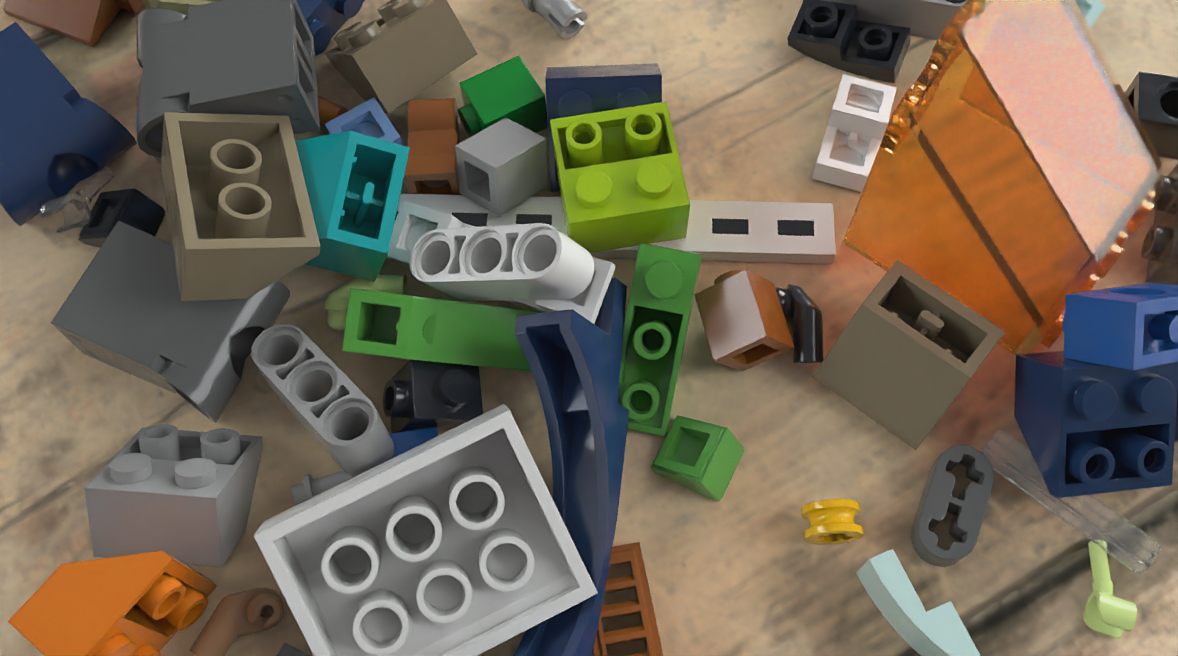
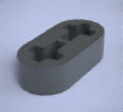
[911,445,994,567]

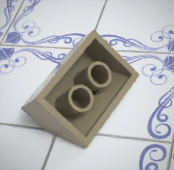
[161,112,321,301]

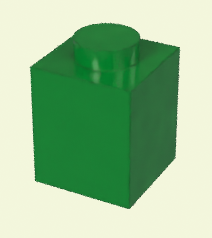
[457,55,548,137]

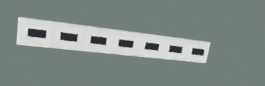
[394,194,836,264]

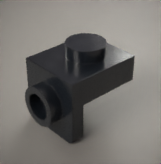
[383,359,483,433]

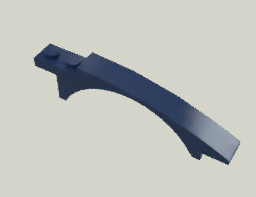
[513,277,629,656]

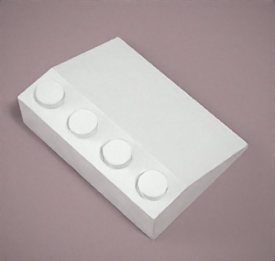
[253,404,598,656]

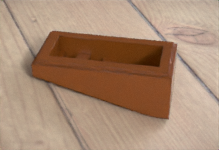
[593,542,663,656]

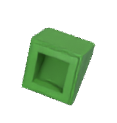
[650,415,744,501]

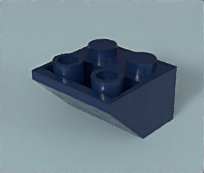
[545,63,662,192]
[1014,351,1178,498]

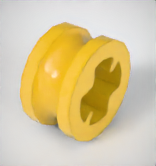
[801,499,864,545]

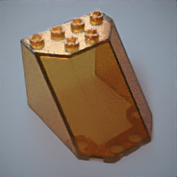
[842,0,1163,355]

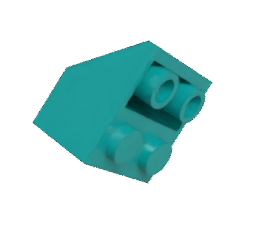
[295,131,410,282]

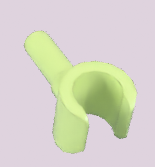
[1084,540,1137,639]

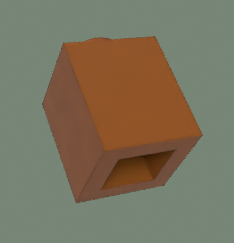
[694,269,795,371]

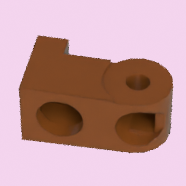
[403,98,461,195]

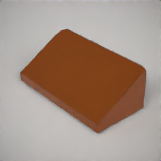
[3,0,121,47]

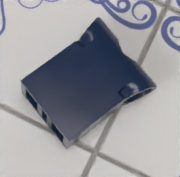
[0,22,137,226]

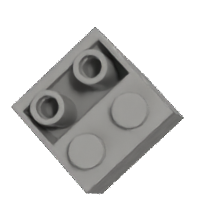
[84,424,263,567]

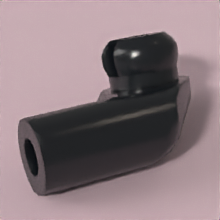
[775,284,824,363]

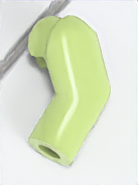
[324,274,408,330]

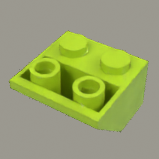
[550,101,690,253]

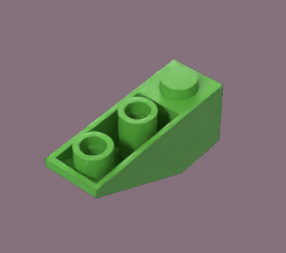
[618,243,703,437]
[342,288,544,371]

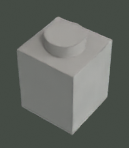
[455,117,548,217]

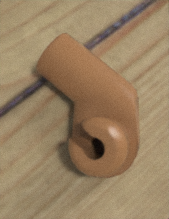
[189,588,284,656]

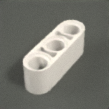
[410,223,594,301]

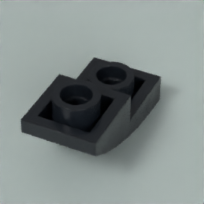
[787,0,910,84]

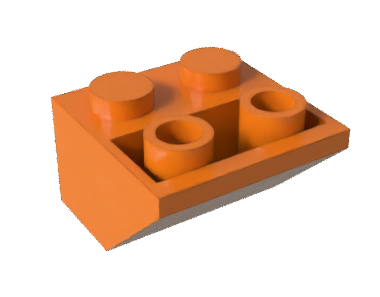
[8,551,217,656]

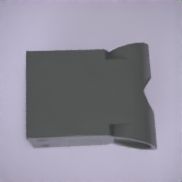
[137,0,320,158]
[51,221,290,423]

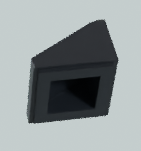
[78,188,165,248]

